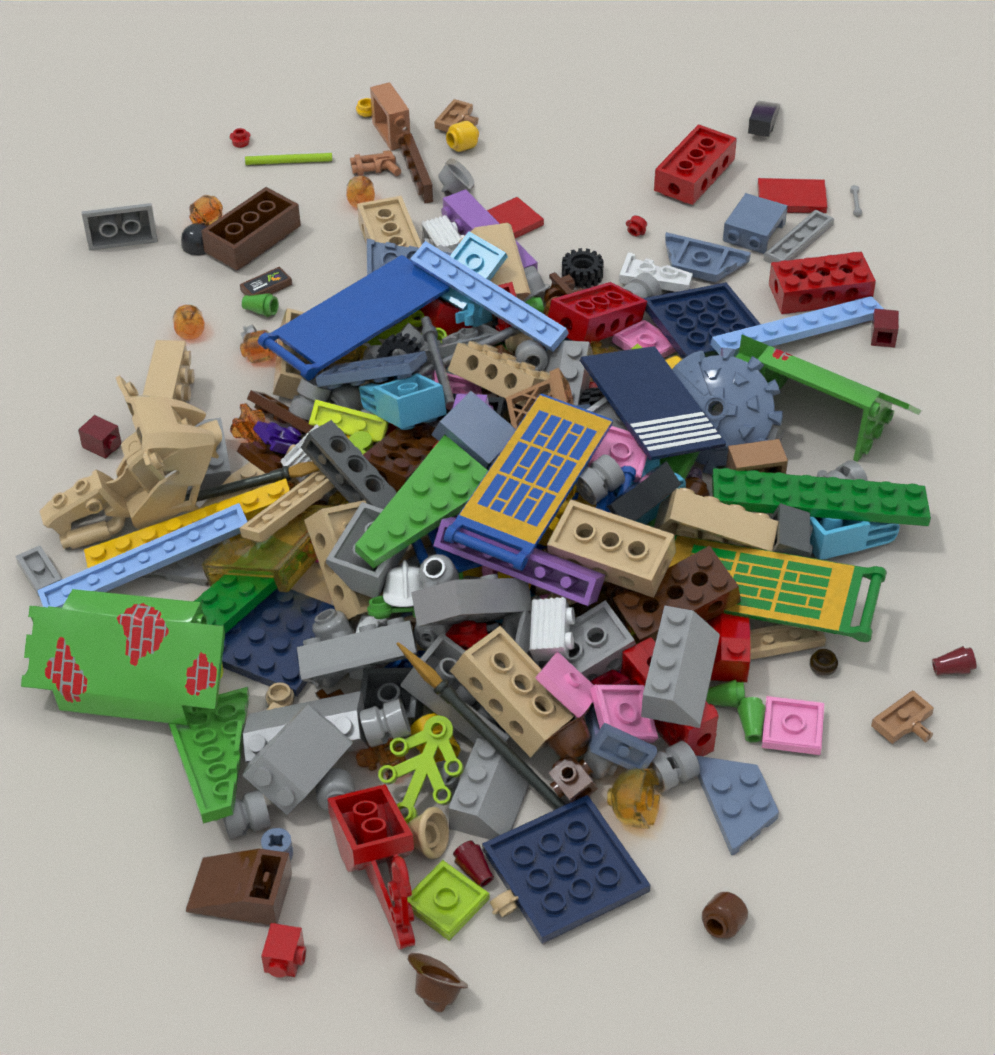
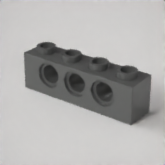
[301,420,397,509]

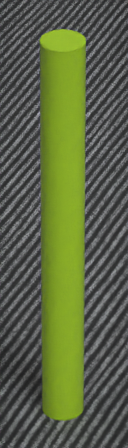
[245,153,333,165]

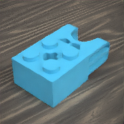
[359,373,447,430]
[810,517,900,560]

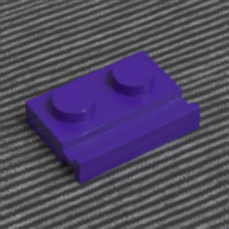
[253,421,302,454]

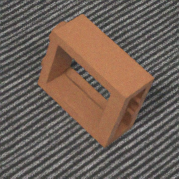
[370,82,410,151]

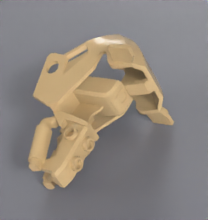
[39,375,222,549]

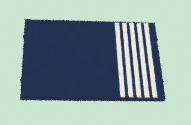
[579,346,726,460]

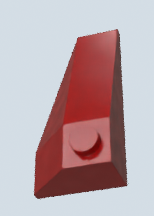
[419,298,473,336]
[706,613,750,683]

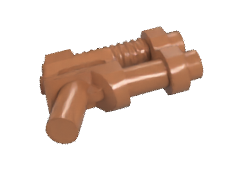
[350,150,401,176]

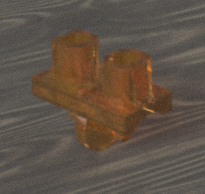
[230,403,265,443]
[356,737,406,780]

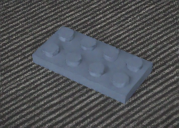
[315,351,427,389]

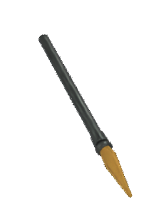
[184,461,320,502]
[396,642,566,810]

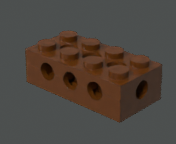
[363,422,438,493]
[612,546,741,644]

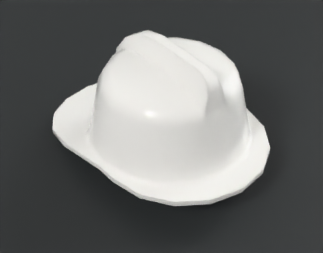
[383,560,423,607]

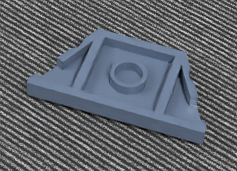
[665,232,751,282]
[696,756,779,855]

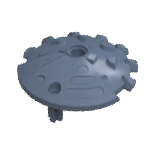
[672,347,783,474]

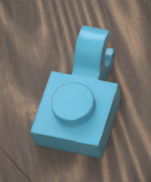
[455,301,492,327]

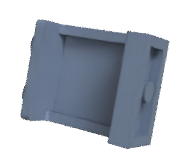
[723,193,788,254]
[432,391,516,470]
[585,703,657,775]

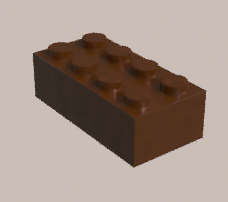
[201,187,301,271]

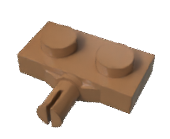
[434,99,479,132]
[871,690,934,744]

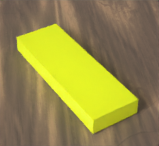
[309,399,389,443]

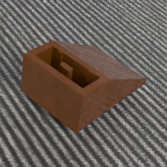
[186,848,292,925]

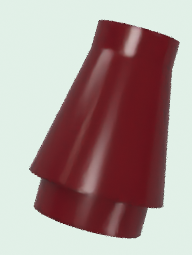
[932,646,977,675]
[453,840,494,887]

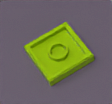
[407,860,490,941]

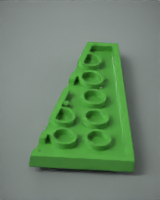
[355,435,488,568]
[168,687,250,824]

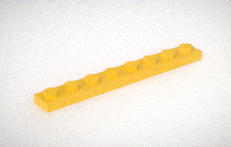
[84,479,290,568]

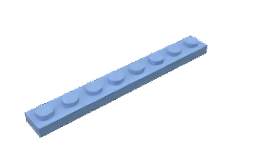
[410,241,569,352]
[710,296,884,356]
[37,503,247,608]

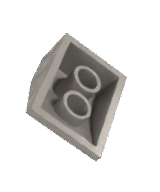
[242,702,353,815]

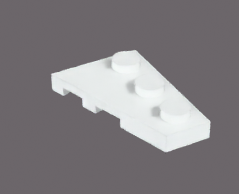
[619,252,693,292]

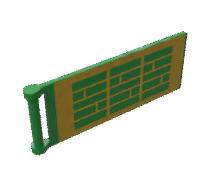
[668,535,887,643]

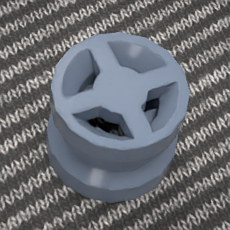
[261,828,294,861]

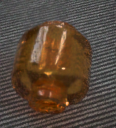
[346,176,375,208]
[189,194,223,226]
[172,304,205,340]
[240,330,277,364]

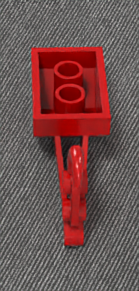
[327,784,415,950]

